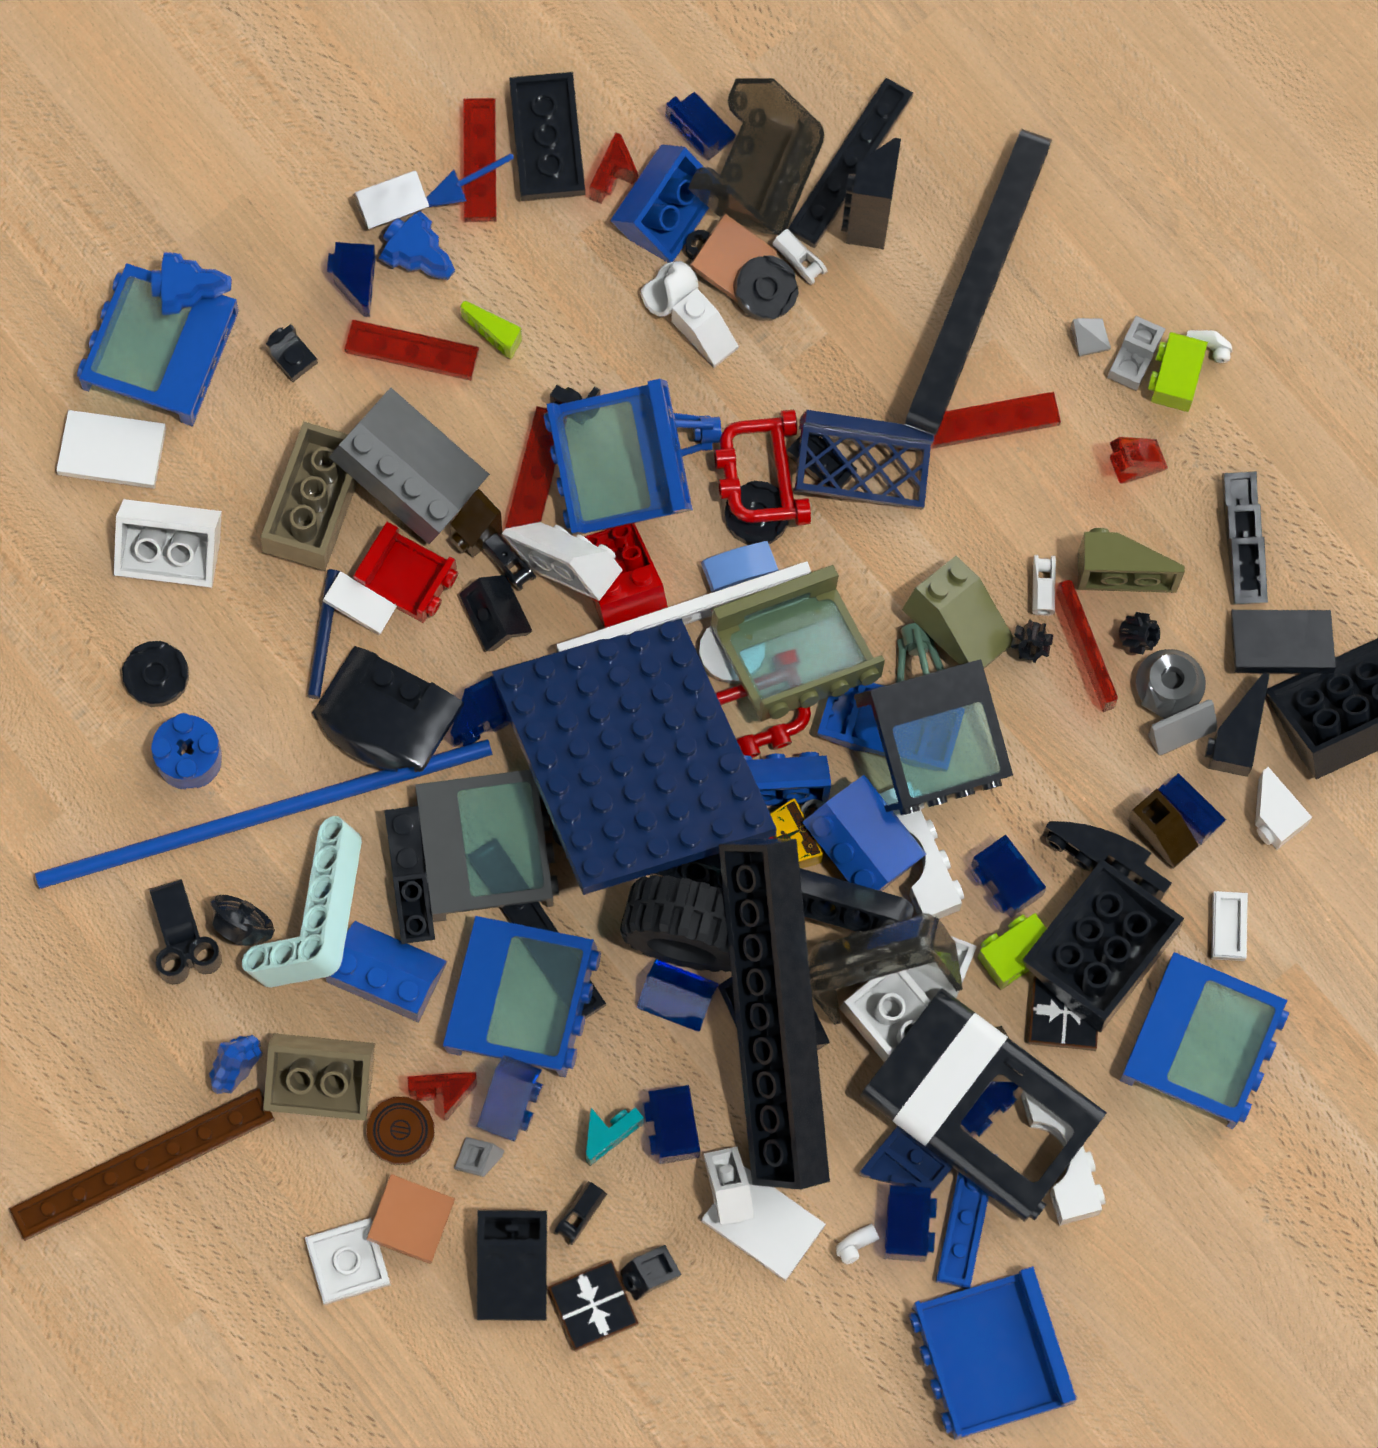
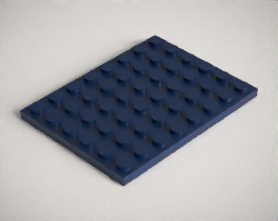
[492,618,777,895]

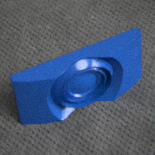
[817,683,964,772]

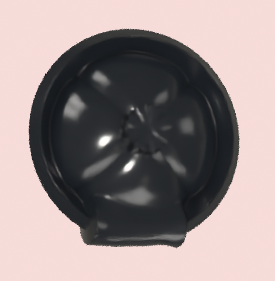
[210,895,275,946]

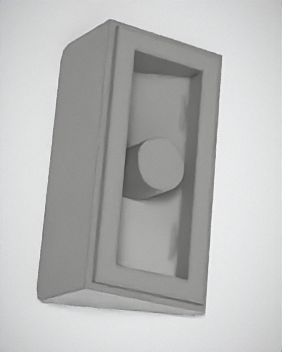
[1148,699,1217,755]

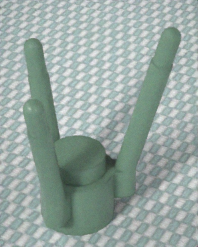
[896,623,944,683]

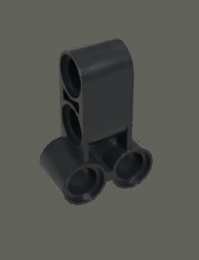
[149,879,222,985]

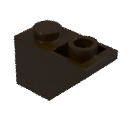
[1128,789,1199,869]

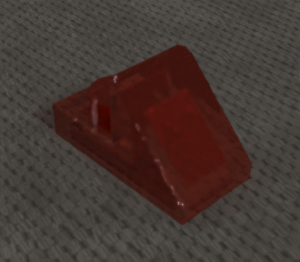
[589,132,638,204]
[1110,437,1168,484]
[407,1072,477,1121]

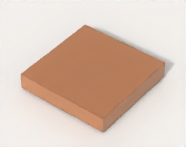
[689,214,777,303]
[366,1174,455,1264]

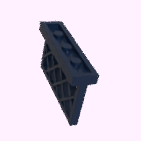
[794,410,934,510]

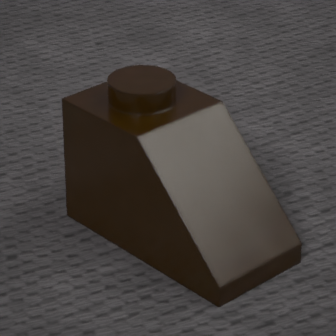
[450,489,503,558]

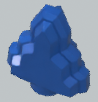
[379,211,455,280]
[151,252,232,315]
[209,1035,263,1094]

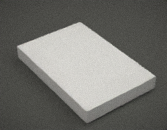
[56,410,166,489]
[701,1166,826,1282]

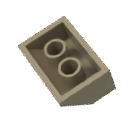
[263,1033,375,1121]

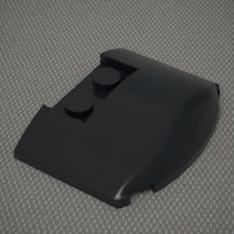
[312,646,465,772]

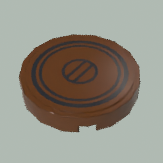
[367,1097,435,1165]

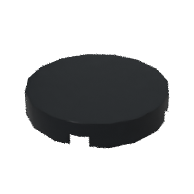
[734,255,799,320]
[724,481,789,545]
[122,641,189,707]

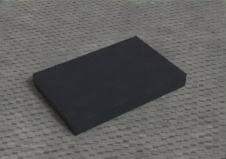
[1231,610,1336,673]

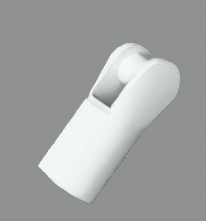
[772,229,827,285]
[1032,555,1056,616]

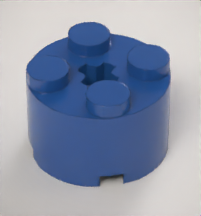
[151,713,222,789]

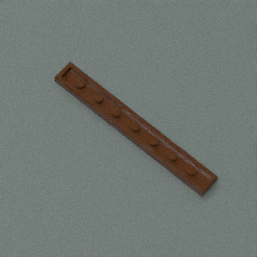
[9,1088,275,1241]

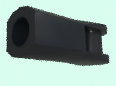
[482,533,536,591]
[554,1181,607,1245]

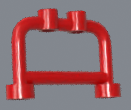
[714,409,811,526]
[716,650,811,758]

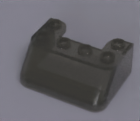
[688,78,824,235]
[808,913,963,1025]

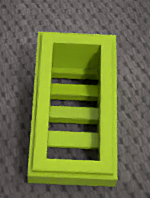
[460,301,522,359]

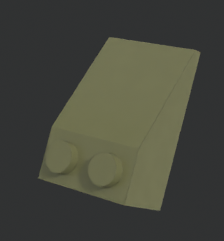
[1078,528,1185,593]
[902,556,1013,668]

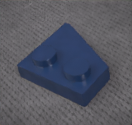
[859,1126,953,1193]

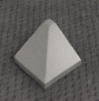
[1071,318,1111,357]
[454,1137,504,1177]

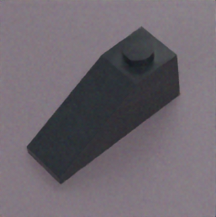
[1205,673,1270,777]

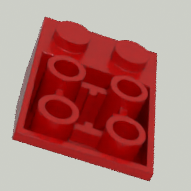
[585,523,668,628]

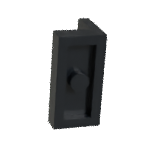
[459,575,532,651]

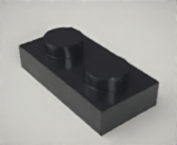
[787,435,858,489]

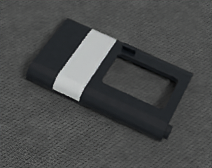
[860,988,1107,1222]

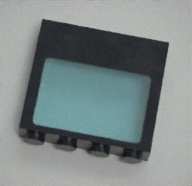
[854,659,1013,815]

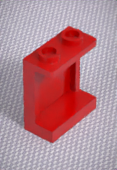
[353,522,459,624]

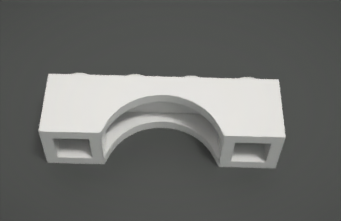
[879,782,964,925]
[1021,1078,1105,1226]

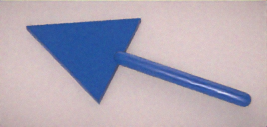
[426,154,514,207]

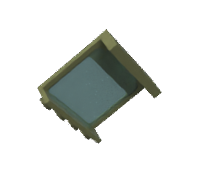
[711,565,885,722]

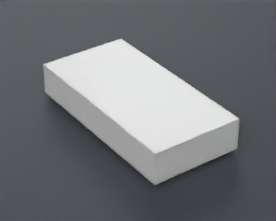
[322,571,397,635]
[1211,891,1248,961]

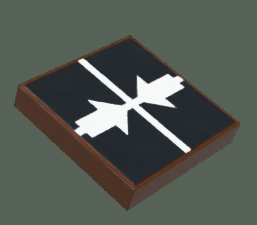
[1028,976,1098,1051]
[548,1260,639,1352]

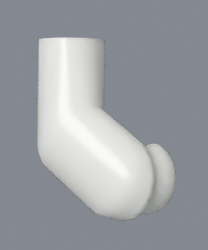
[1187,330,1233,363]
[836,1224,879,1264]

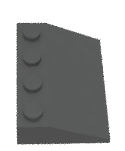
[329,388,490,544]

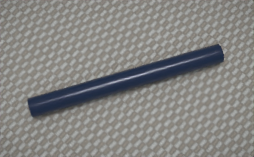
[307,569,340,699]

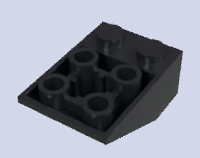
[477,1210,548,1321]

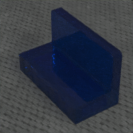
[666,92,736,161]
[1158,773,1226,845]
[637,959,719,1031]

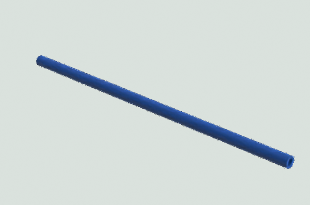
[35,739,493,889]

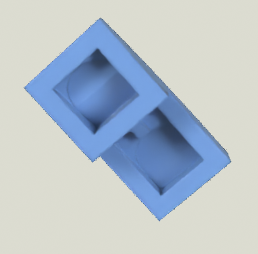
[701,541,779,592]

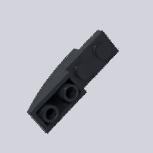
[384,806,435,944]
[1043,821,1172,901]

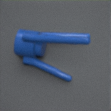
[674,413,722,457]

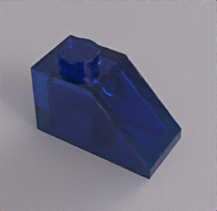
[327,242,376,317]

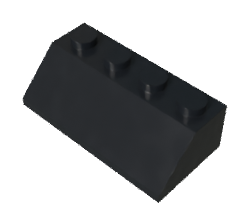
[841,138,901,249]

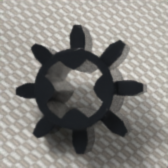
[1119,612,1160,655]
[1011,619,1054,663]

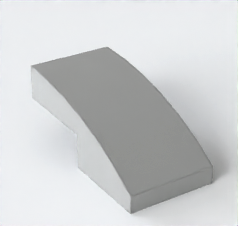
[1107,316,1165,391]

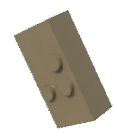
[261,421,358,571]

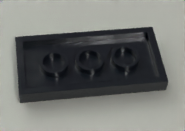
[509,72,585,201]

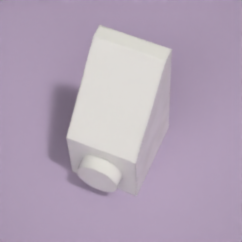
[672,288,739,368]
[1255,767,1312,850]
[704,1147,755,1225]

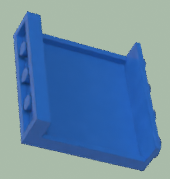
[909,1267,1077,1440]

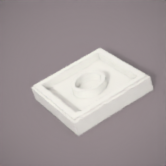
[305,1218,391,1305]

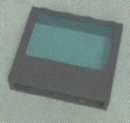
[415,769,559,922]

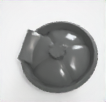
[1136,649,1206,719]

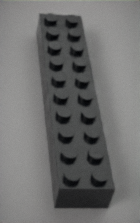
[719,838,830,1190]

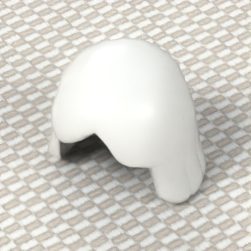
[641,261,698,317]

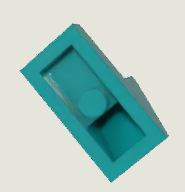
[586,1107,644,1166]

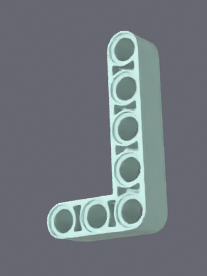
[242,816,362,987]

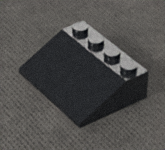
[1266,638,1378,780]
[1022,859,1184,1033]

